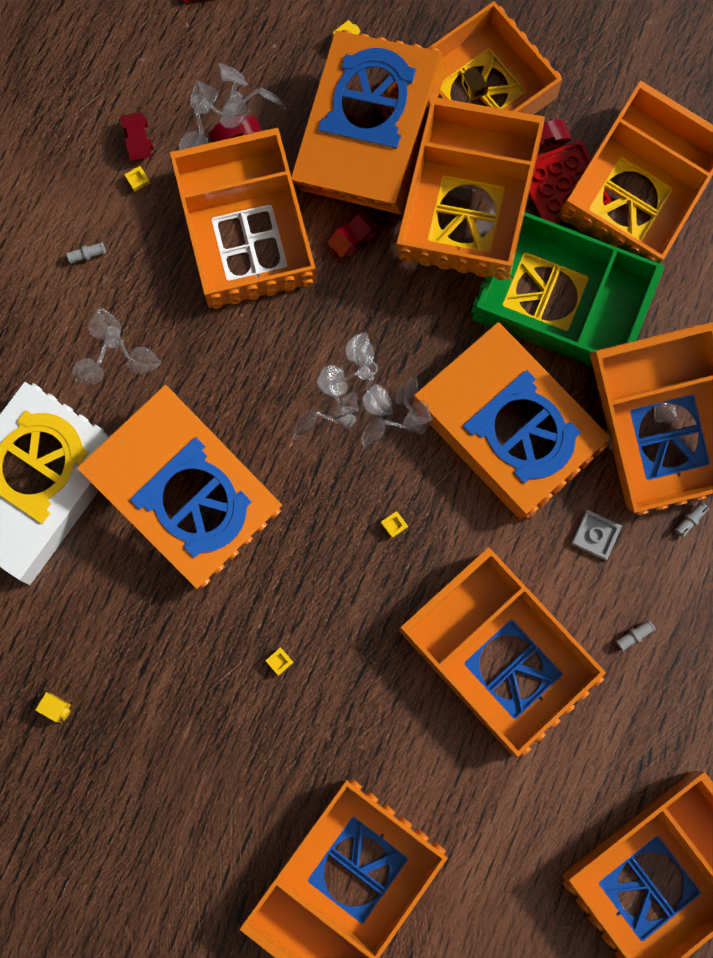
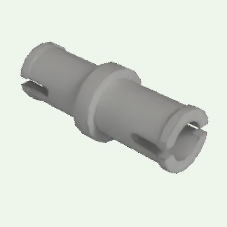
[67,242,106,264]
[674,501,709,538]
[616,620,656,652]

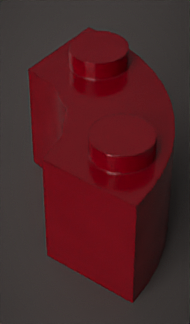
[120,111,154,161]
[208,114,262,143]
[538,118,572,154]
[328,212,380,258]

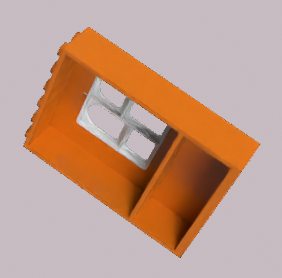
[170,128,316,309]

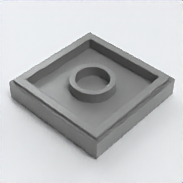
[570,510,622,561]

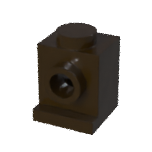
[462,68,489,101]

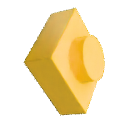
[124,166,150,192]
[381,511,408,538]
[265,647,294,676]

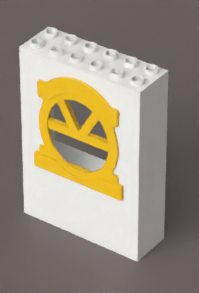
[0,382,111,585]

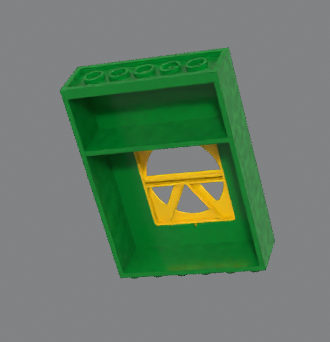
[471,212,665,367]

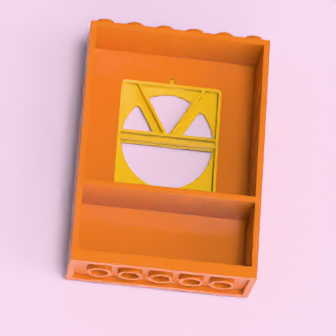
[373,1,562,120]
[557,80,713,264]
[397,97,545,281]

